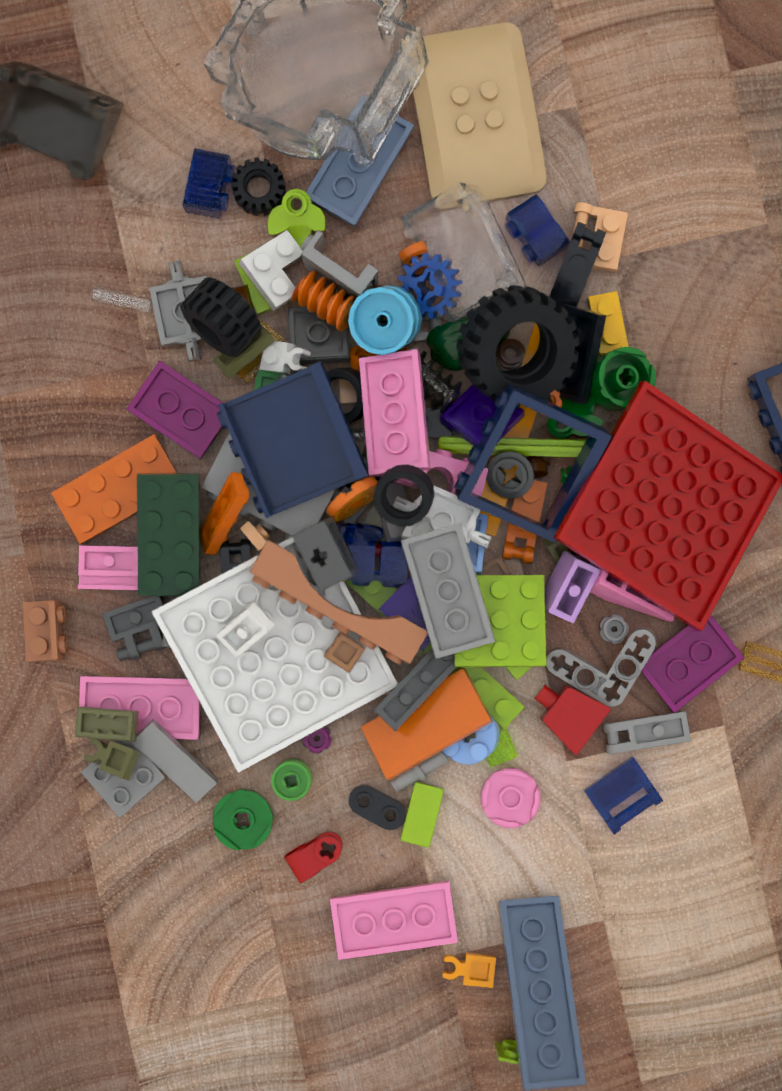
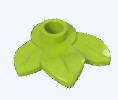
[268,189,326,248]

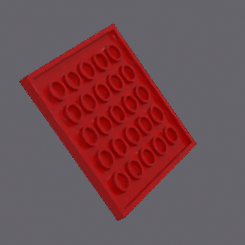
[553,381,782,631]

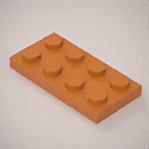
[51,434,177,545]

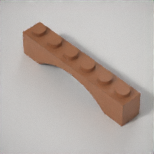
[249,540,428,665]

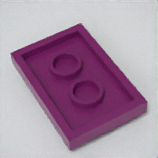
[126,360,223,460]
[641,615,745,713]

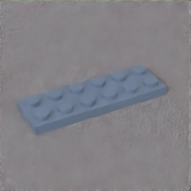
[498,896,586,1091]

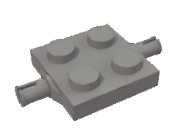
[149,261,208,362]

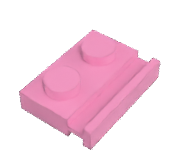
[78,546,138,590]

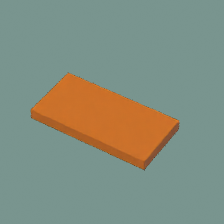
[361,668,493,781]

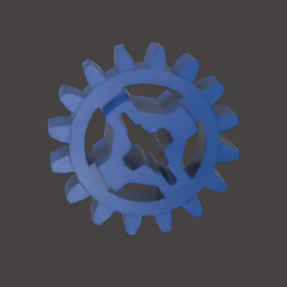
[398,253,463,319]

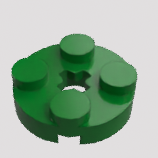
[213,789,274,850]

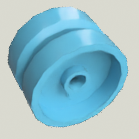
[348,285,422,355]

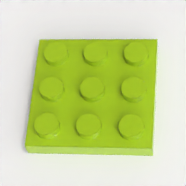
[454,575,546,667]

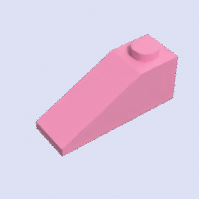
[590,563,674,622]

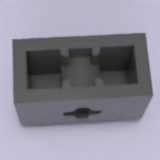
[292,516,359,591]

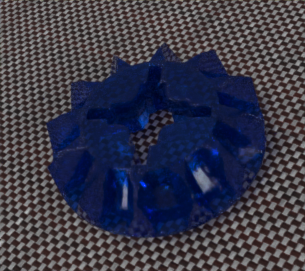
[337,522,383,544]

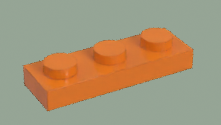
[200,472,249,555]

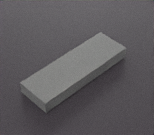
[131,719,218,803]

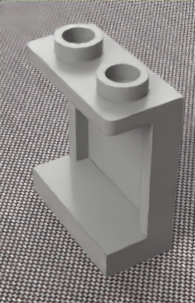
[300,230,379,298]

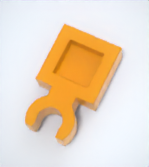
[442,952,496,988]

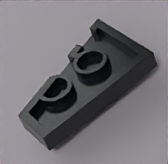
[559,303,606,404]

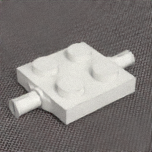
[393,485,492,549]

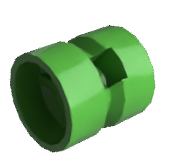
[271,758,313,801]

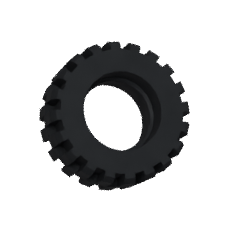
[457,285,580,408]

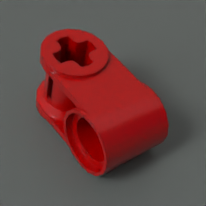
[284,831,343,883]

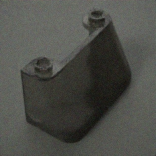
[0,61,123,180]

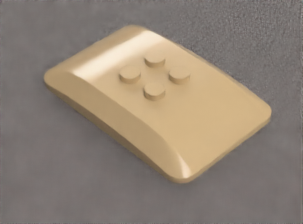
[406,22,546,208]

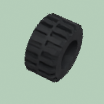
[180,277,262,357]

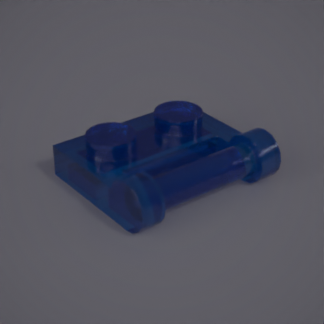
[583,756,663,835]

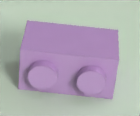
[544,550,601,624]

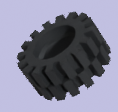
[231,157,286,216]

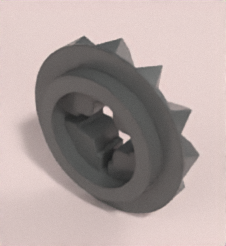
[487,450,535,499]

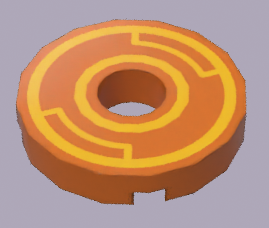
[327,476,378,523]

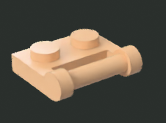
[573,202,628,273]

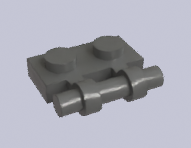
[102,596,167,661]

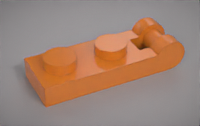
[502,477,548,564]

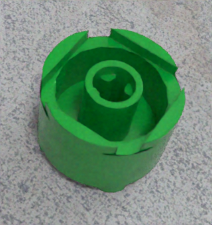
[590,347,656,411]

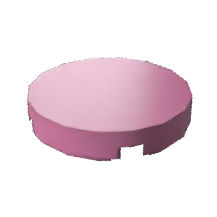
[481,768,540,828]

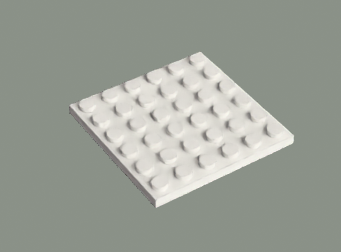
[152,537,398,773]

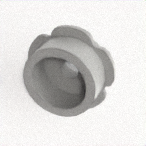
[600,614,629,644]

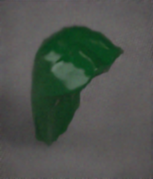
[426,316,515,371]

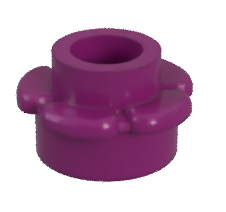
[302,726,332,753]

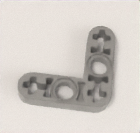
[546,627,656,707]

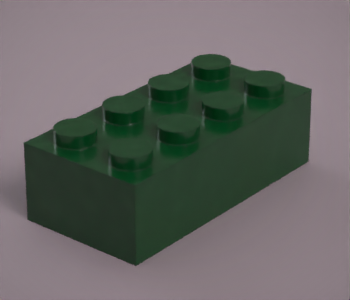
[137,473,200,596]

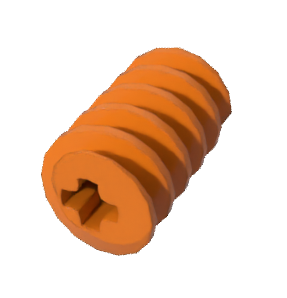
[291,270,356,332]

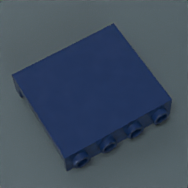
[217,362,369,518]

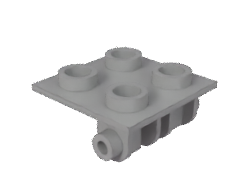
[81,741,166,818]

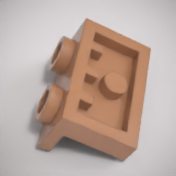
[22,600,68,662]

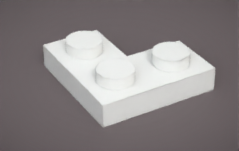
[239,230,303,311]

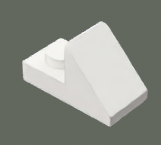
[216,602,275,658]

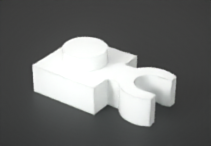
[260,341,311,374]

